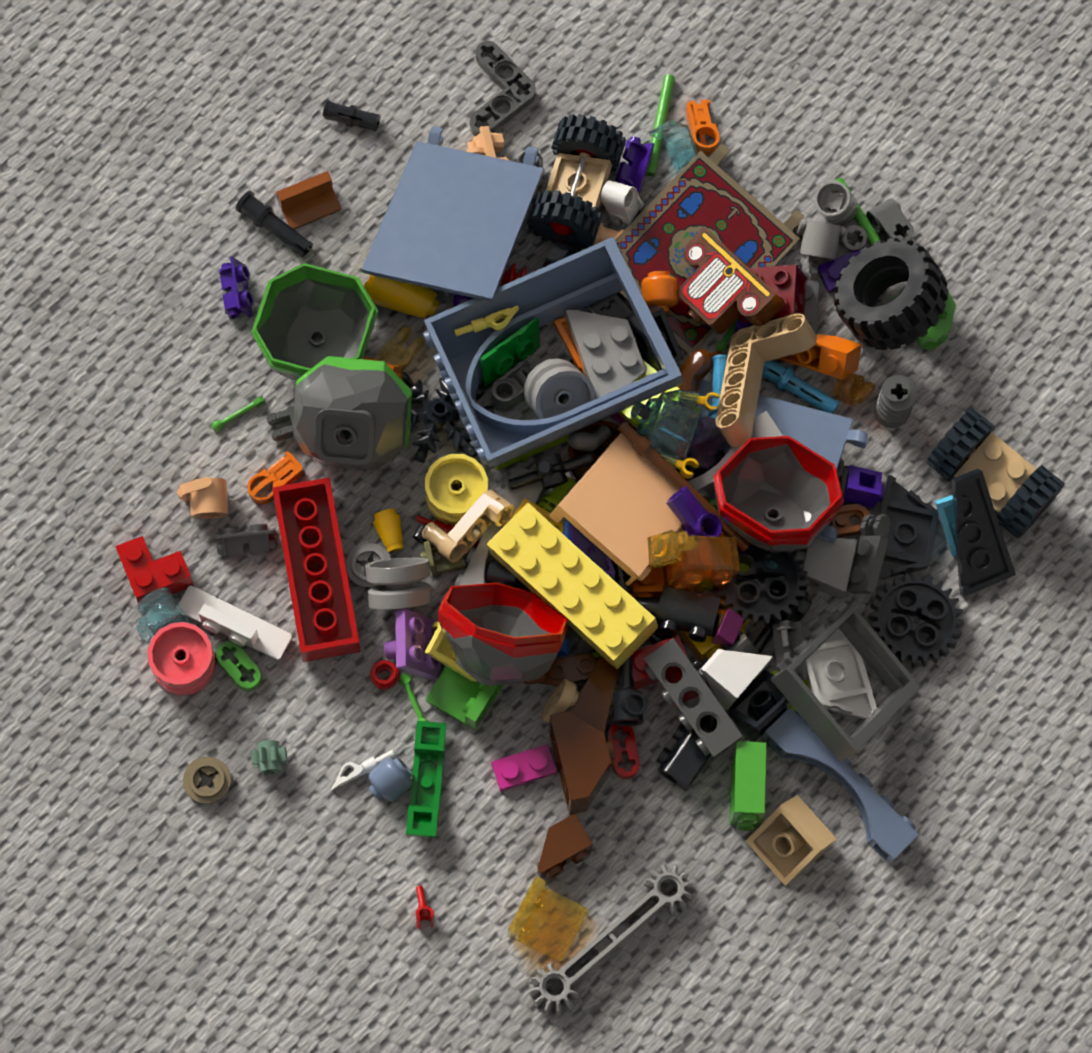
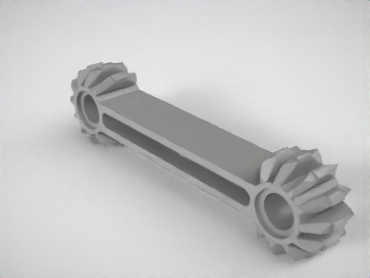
[529,864,694,1015]

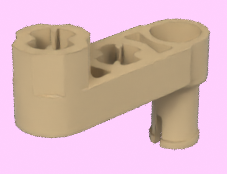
[422,490,515,563]

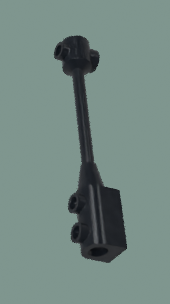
[486,559,722,642]
[611,559,647,726]
[656,588,813,792]

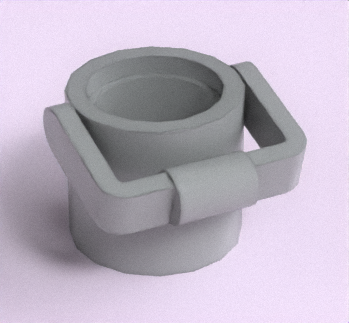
[797,219,846,260]

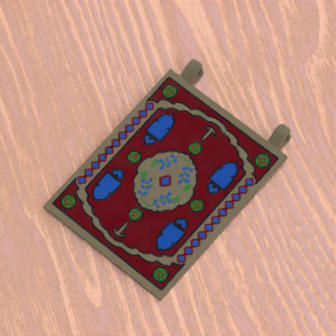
[615,144,804,355]

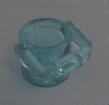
[137,588,188,644]

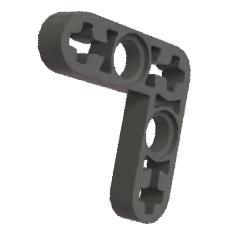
[470,41,536,136]

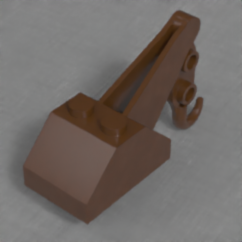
[522,653,620,815]

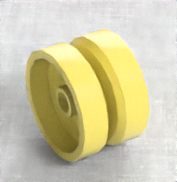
[425,454,488,525]

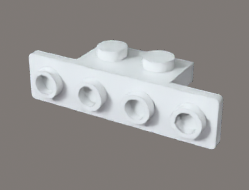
[177,586,292,661]

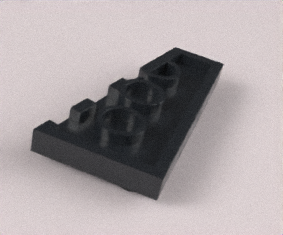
[952,468,1016,597]

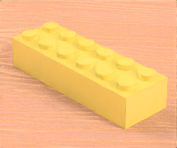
[487,503,658,669]

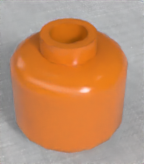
[641,271,678,313]

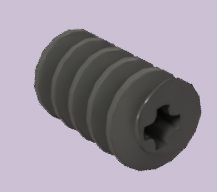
[874,375,917,428]

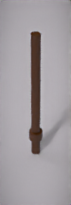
[618,421,751,552]

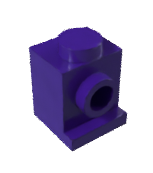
[840,465,885,508]

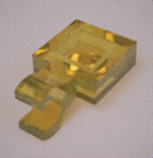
[647,530,697,568]

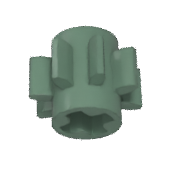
[251,740,288,775]

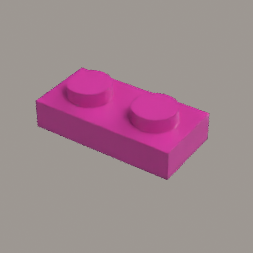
[491,744,557,792]

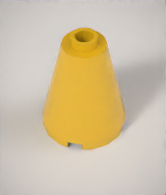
[364,275,440,319]

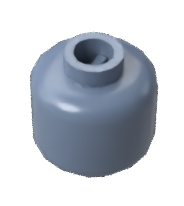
[369,757,413,802]

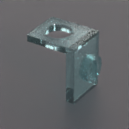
[649,120,697,170]

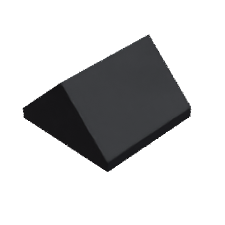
[725,670,793,742]

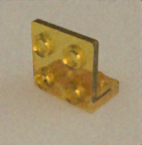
[508,876,588,963]

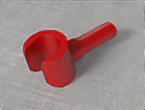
[416,886,434,929]

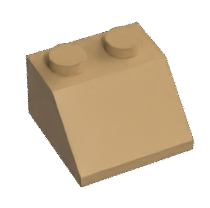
[746,795,837,886]

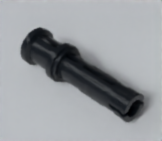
[235,190,313,258]

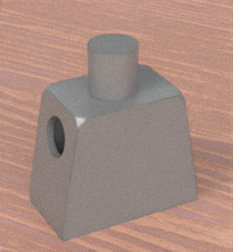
[788,538,857,599]

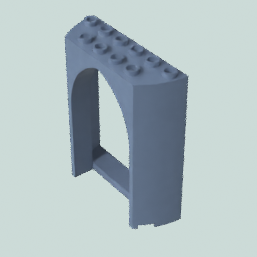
[423,237,683,469]

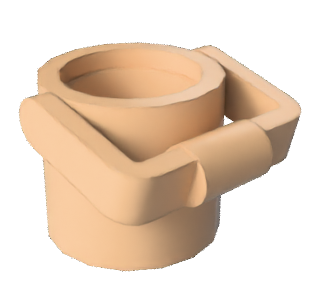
[177,477,229,519]

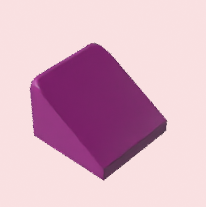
[712,609,744,645]

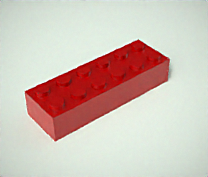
[272,477,361,662]

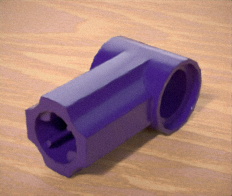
[666,486,722,545]

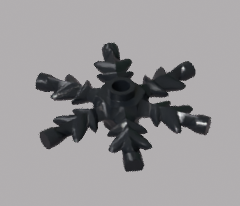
[401,372,494,463]

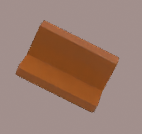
[276,171,341,230]

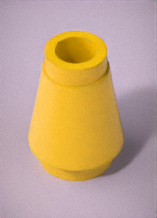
[372,508,404,553]

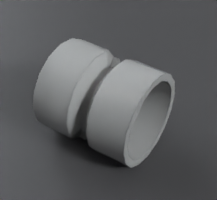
[814,181,858,225]

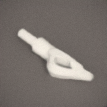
[331,750,395,791]

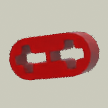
[607,724,640,779]

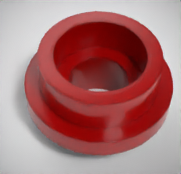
[370,660,399,690]

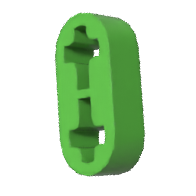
[216,641,262,692]

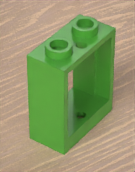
[730,741,766,831]

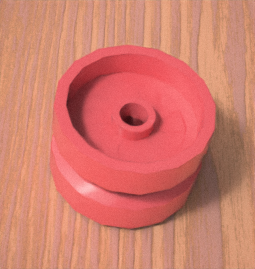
[147,622,216,696]

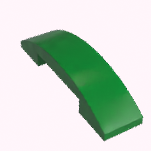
[406,721,447,838]

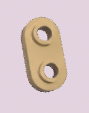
[540,679,579,723]

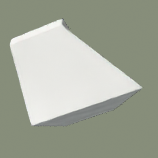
[701,649,773,710]

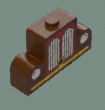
[677,227,786,335]

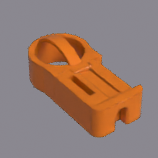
[685,99,720,155]
[247,451,303,505]

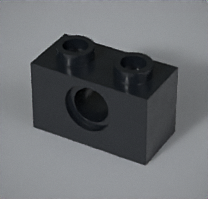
[625,306,684,371]

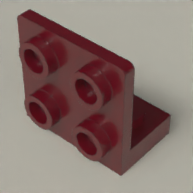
[739,265,807,323]

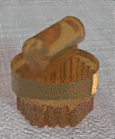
[833,373,875,406]

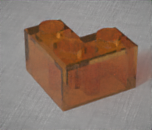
[662,536,740,592]

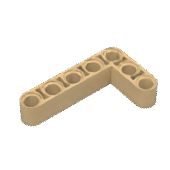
[716,313,817,447]

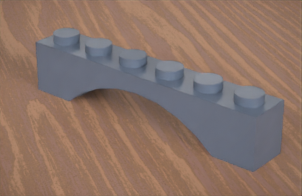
[761,707,919,864]

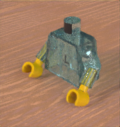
[630,390,720,479]

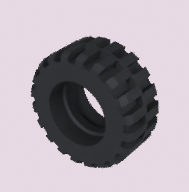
[834,238,948,350]

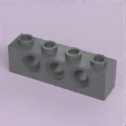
[644,638,744,757]

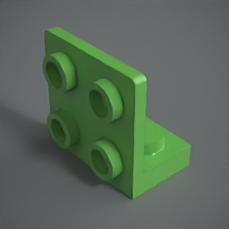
[426,666,504,731]

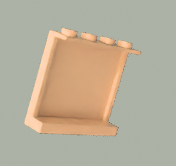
[549,433,684,586]

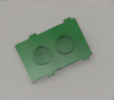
[480,318,540,387]

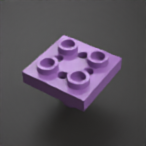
[384,609,441,680]

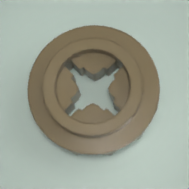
[183,757,231,805]

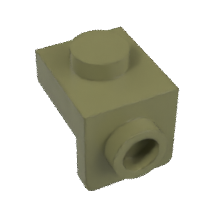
[420,541,467,577]

